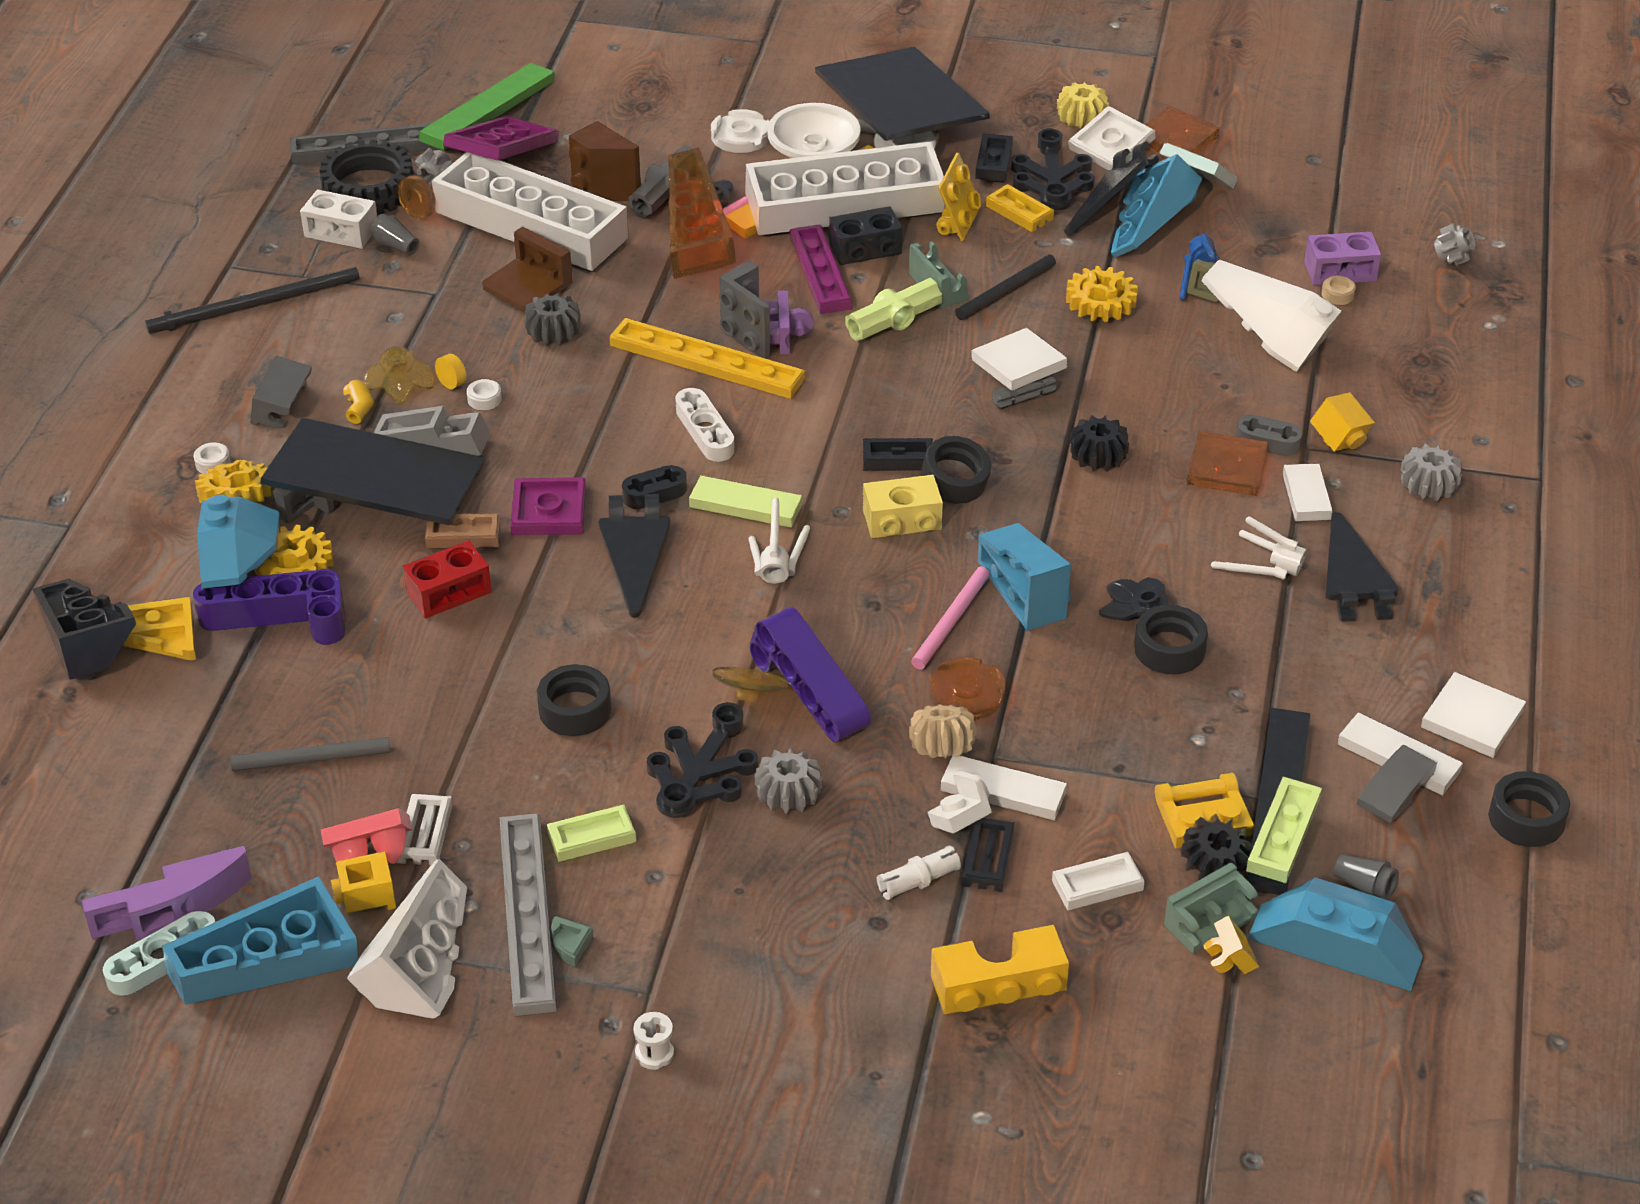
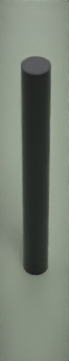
[955,254,1056,320]

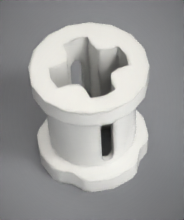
[633,1012,674,1070]

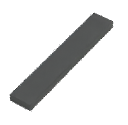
[290,124,451,164]

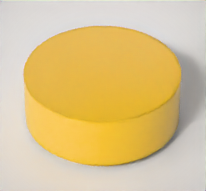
[435,353,466,389]

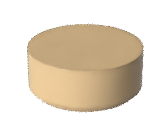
[1321,276,1356,305]

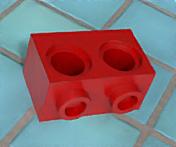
[402,540,492,619]

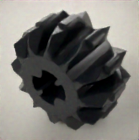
[1070,415,1129,472]
[1180,814,1252,880]

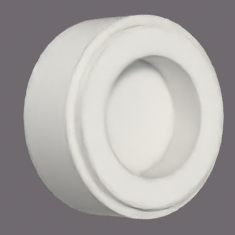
[467,379,502,410]
[194,443,231,474]

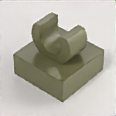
[1187,259,1219,302]

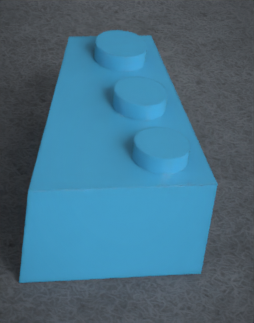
[977,523,1071,631]

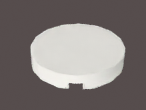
[711,109,770,153]

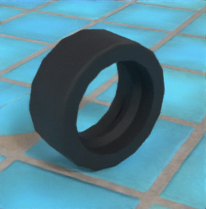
[920,436,992,504]
[1134,605,1208,674]
[537,664,612,736]
[1488,771,1571,847]

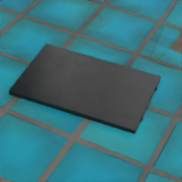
[260,418,485,525]

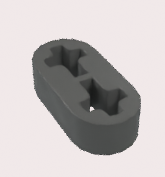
[1235,415,1303,456]

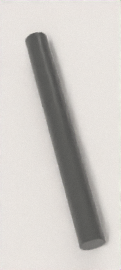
[230,737,390,771]

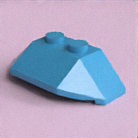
[197,495,280,589]
[1248,877,1423,991]

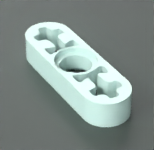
[103,911,215,995]

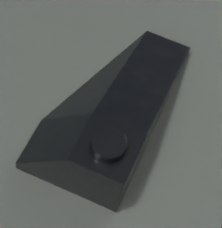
[32,579,136,680]

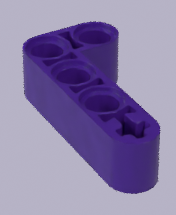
[193,569,345,645]
[749,607,871,742]

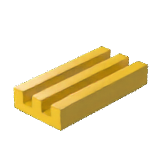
[986,184,1054,232]

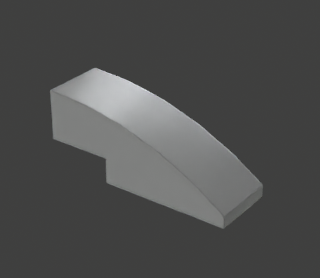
[374,406,490,455]

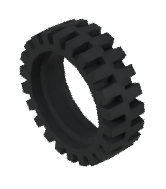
[319,140,415,215]

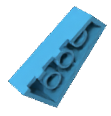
[162,876,358,1005]

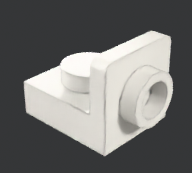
[928,771,992,833]

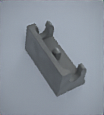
[250,356,312,428]

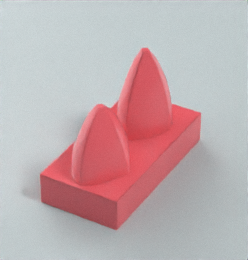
[321,808,412,864]

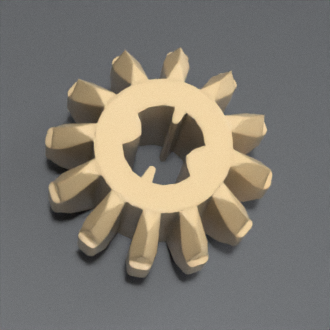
[909,704,976,759]

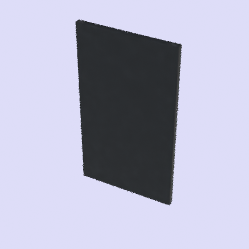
[815,47,990,141]

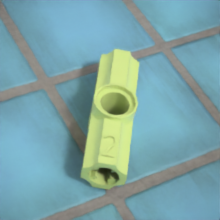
[845,278,942,342]

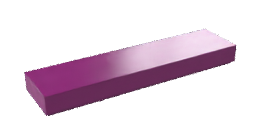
[790,224,852,314]

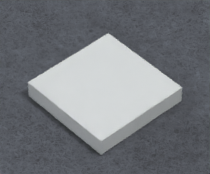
[1068,106,1156,170]
[972,328,1067,391]
[1421,672,1526,758]

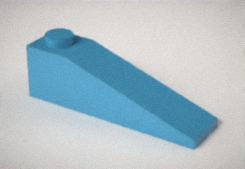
[1111,154,1202,258]

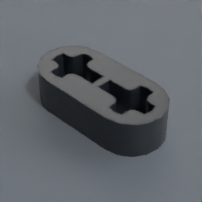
[622,465,687,509]

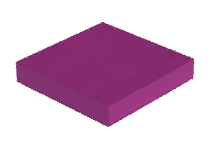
[510,477,586,535]

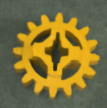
[1066,266,1138,322]
[195,460,276,503]
[254,525,334,576]

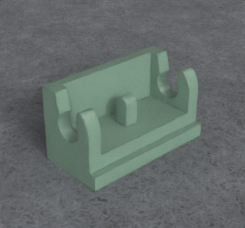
[909,241,969,309]
[1164,862,1258,954]

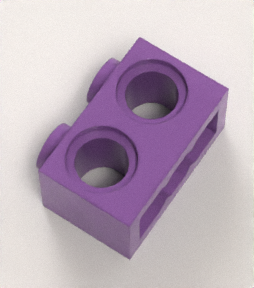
[1304,232,1381,285]

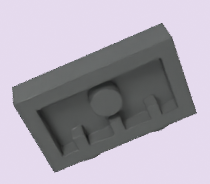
[719,261,770,359]

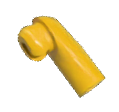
[343,380,374,424]

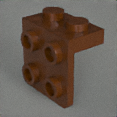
[482,226,573,312]

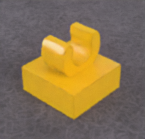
[1203,916,1259,974]

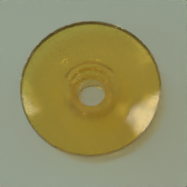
[712,667,788,702]

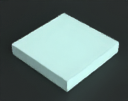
[1160,143,1238,189]

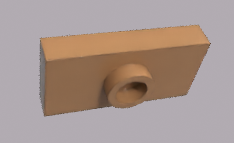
[425,513,501,548]

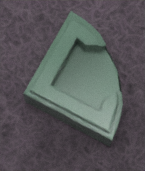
[551,916,594,967]

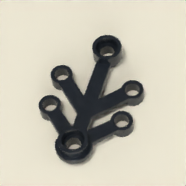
[1011,128,1095,210]
[647,702,758,818]

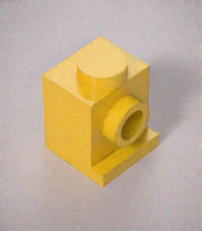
[331,851,396,914]

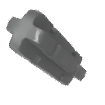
[992,375,1056,409]

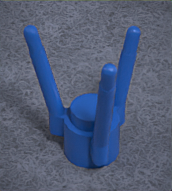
[1179,233,1220,300]

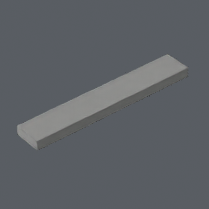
[499,813,557,1016]

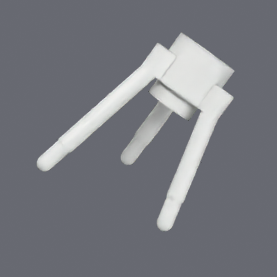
[749,498,810,584]
[1211,517,1307,580]

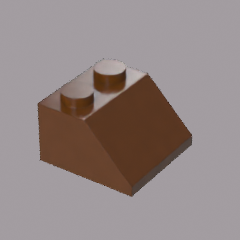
[569,121,641,201]

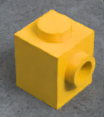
[1310,392,1375,452]

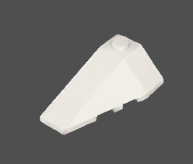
[1201,260,1341,372]
[347,859,467,1019]

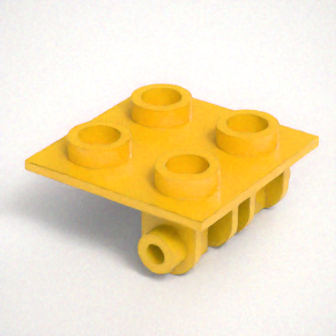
[936,153,981,241]

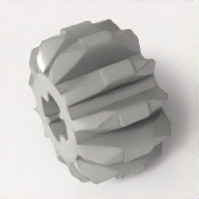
[1400,444,1462,501]
[754,747,822,815]

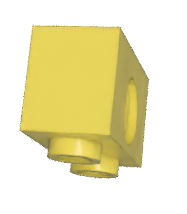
[863,475,943,538]

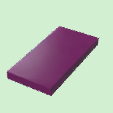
[443,116,559,160]

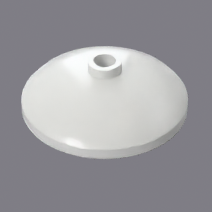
[768,103,860,158]

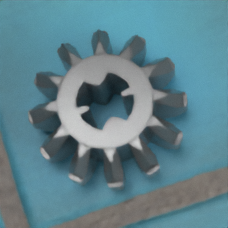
[524,293,581,346]

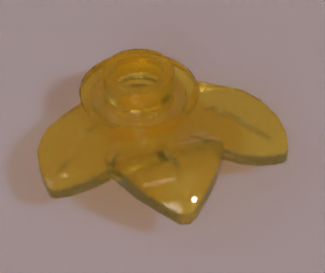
[365,346,434,404]

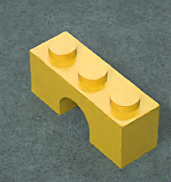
[931,925,1069,1015]

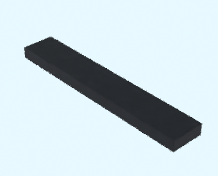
[1247,708,1311,895]

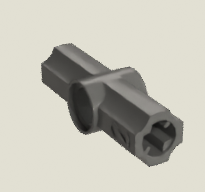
[628,145,700,218]

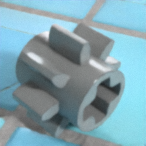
[414,148,453,187]
[1434,223,1476,266]

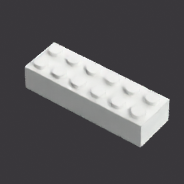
[745,142,945,235]
[432,152,628,271]

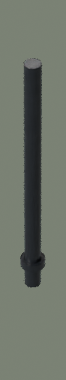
[145,267,360,333]

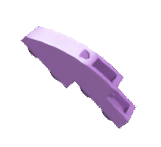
[81,846,251,940]

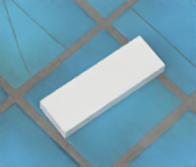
[1338,713,1463,796]
[941,756,1067,821]

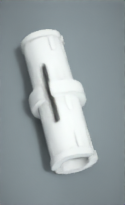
[877,846,961,900]

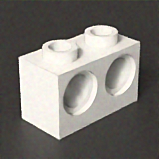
[300,190,377,249]

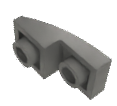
[1356,744,1437,823]

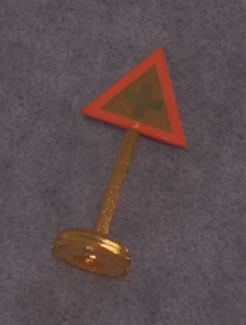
[398,159,505,219]

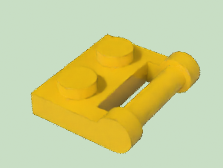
[1155,772,1254,849]

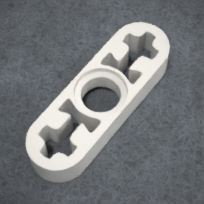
[675,388,735,462]

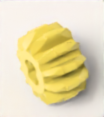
[1057,82,1109,129]

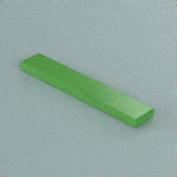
[419,63,555,151]

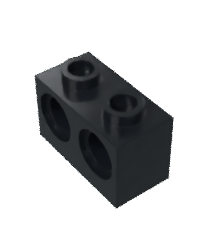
[829,206,902,265]

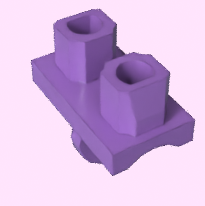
[765,291,814,354]

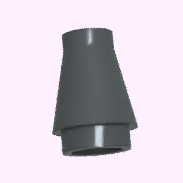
[370,214,419,255]
[1334,854,1399,900]

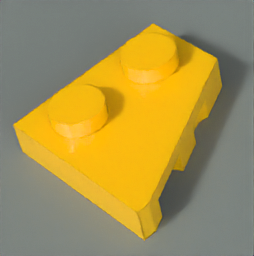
[123,597,196,661]

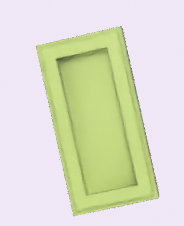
[547,805,636,862]

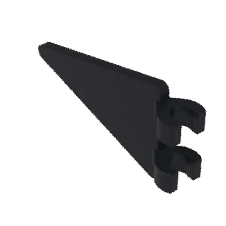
[1064,141,1160,236]
[599,494,670,618]
[1325,512,1399,621]

